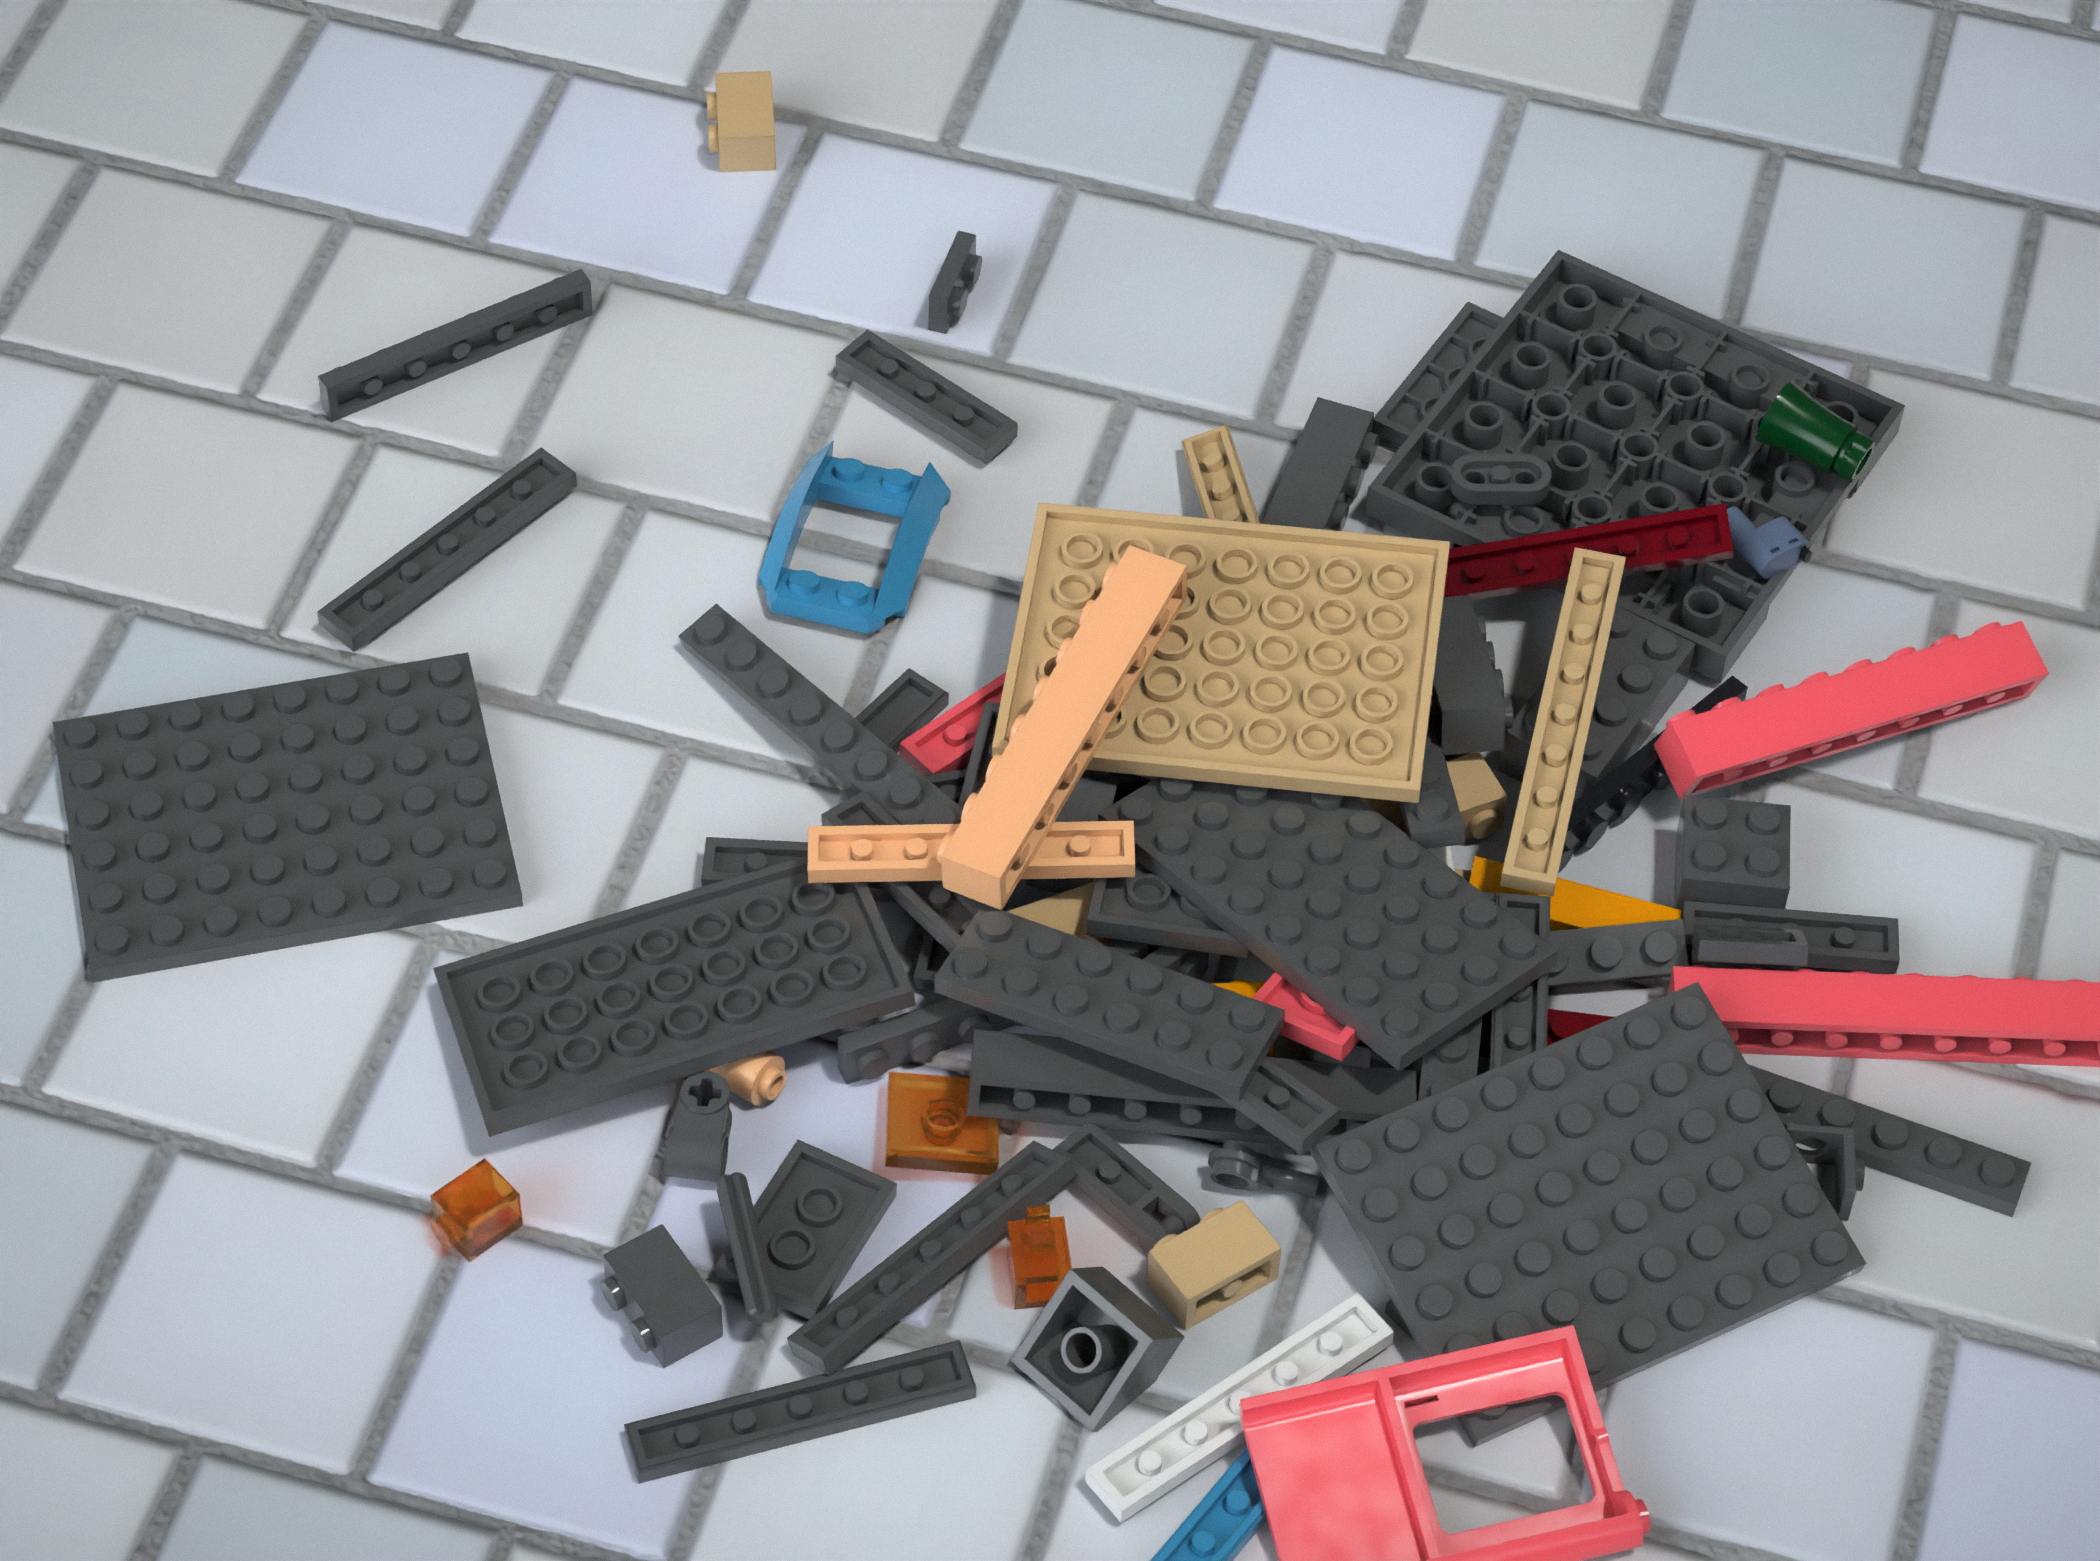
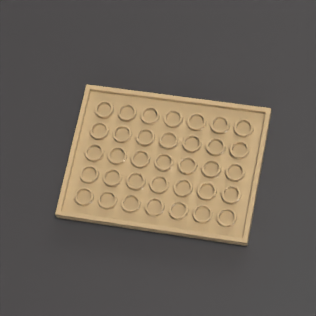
[992,502,1450,803]

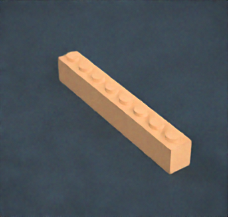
[937,545,1187,910]

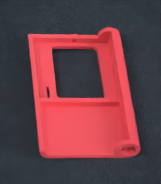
[1239,1325,1650,1561]

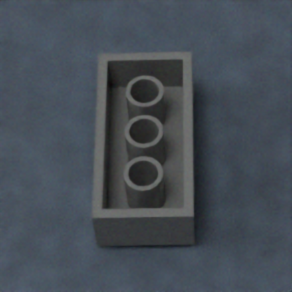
[1498,605,1696,801]

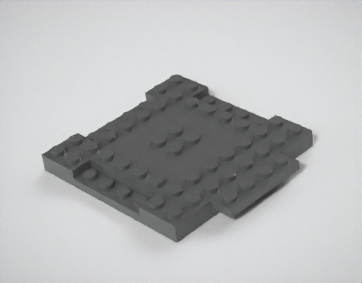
[1365,250,1905,684]

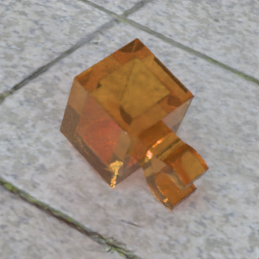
[1006,1204,1072,1310]

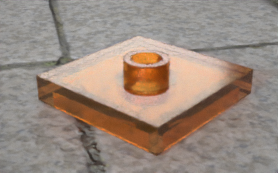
[885,1072,999,1175]

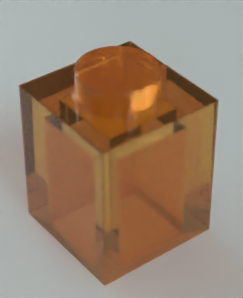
[430,1158,523,1262]

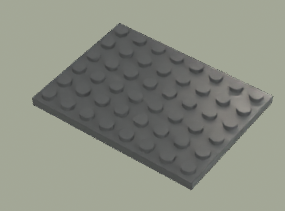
[53,652,523,983]
[1312,982,1867,1448]

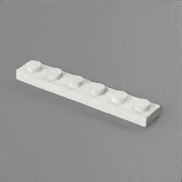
[1085,1292,1394,1523]

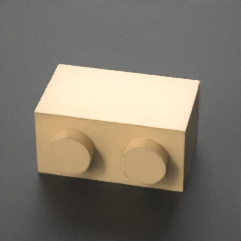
[707,71,776,172]
[1146,1200,1282,1331]

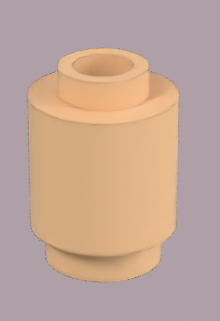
[705,1050,787,1106]

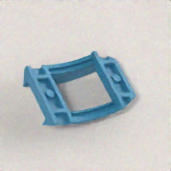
[758,440,951,634]

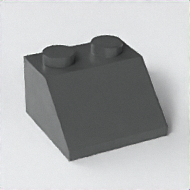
[1010,1266,1185,1432]

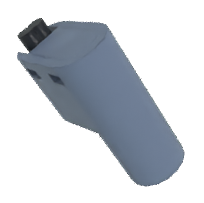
[1727,506,1812,578]

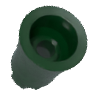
[1756,381,1876,483]

